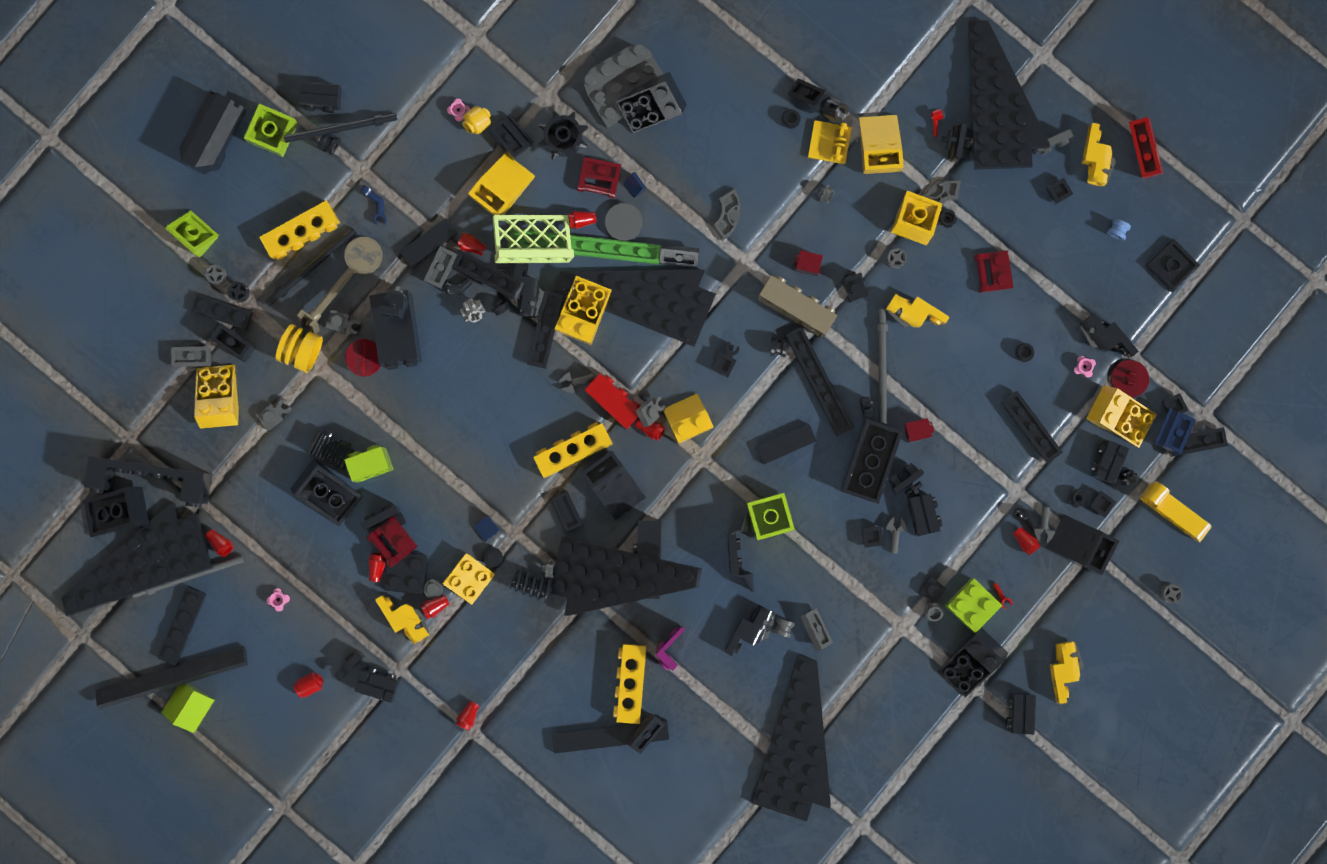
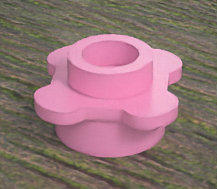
[447,99,470,121]
[1074,356,1096,377]
[267,588,290,611]

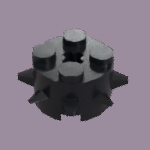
[538,111,588,161]

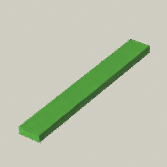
[508,228,661,265]

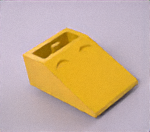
[859,115,904,174]
[468,153,535,216]
[555,276,612,345]
[194,364,239,429]
[1086,385,1157,448]

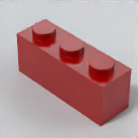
[1129,117,1164,179]
[585,373,640,430]

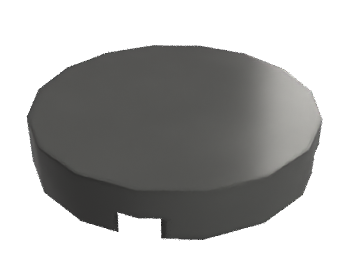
[605,203,643,241]

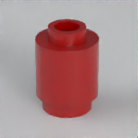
[293,672,324,698]

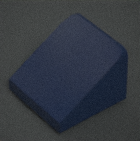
[624,172,646,198]
[474,515,501,542]

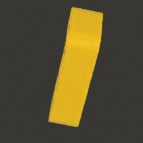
[1139,481,1212,542]

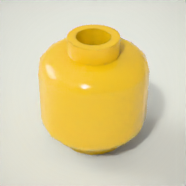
[462,106,491,134]

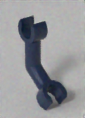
[360,185,387,225]

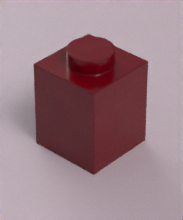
[793,250,823,276]
[903,418,934,443]

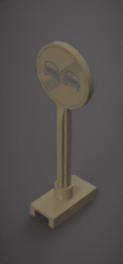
[297,237,383,334]

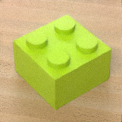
[244,104,298,157]
[344,445,394,483]
[746,493,795,541]
[944,578,1002,633]

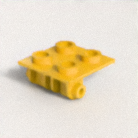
[808,120,852,164]
[443,553,495,604]

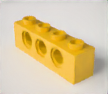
[259,200,340,260]
[533,422,613,479]
[613,644,646,724]

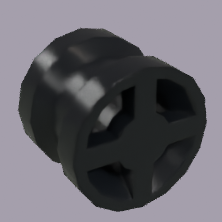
[318,134,341,155]
[228,282,250,302]
[770,337,787,357]

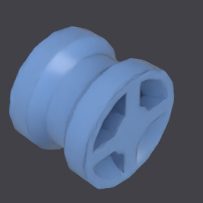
[1107,219,1131,241]

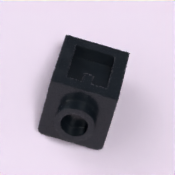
[842,271,868,302]

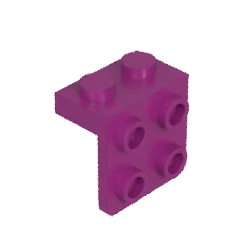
[655,626,685,671]

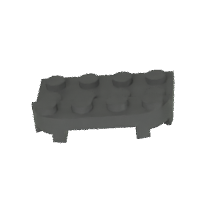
[584,44,663,128]

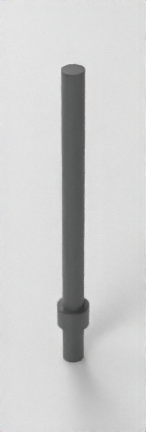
[877,309,888,424]
[132,555,245,598]

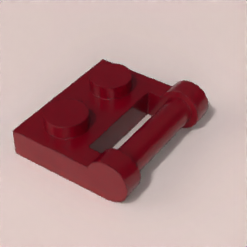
[577,157,622,199]
[974,250,1014,293]
[366,516,418,568]

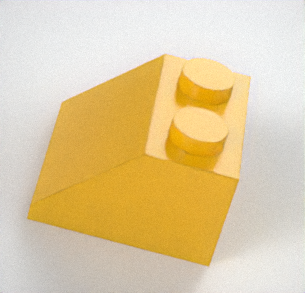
[891,191,942,246]
[663,394,714,444]

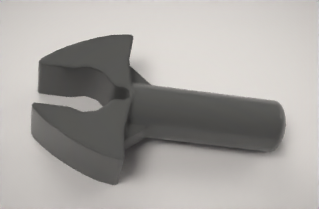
[559,372,595,393]
[1033,506,1055,543]
[885,517,907,554]

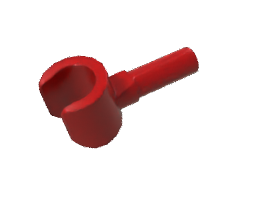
[931,109,943,137]
[993,583,1013,609]

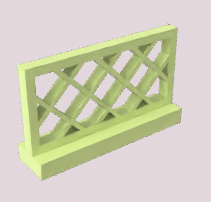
[493,215,574,263]

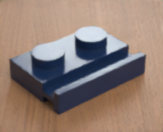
[1154,408,1196,455]

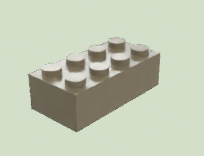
[758,275,838,339]

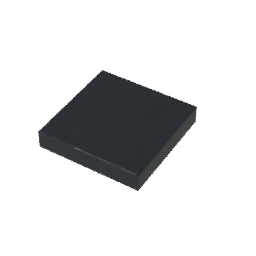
[1145,238,1201,293]

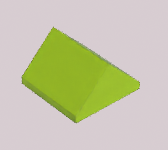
[165,211,219,257]
[161,683,215,733]

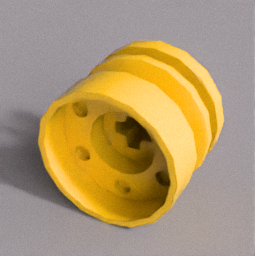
[276,324,323,373]

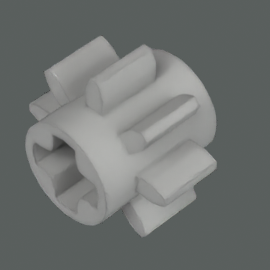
[460,299,485,323]

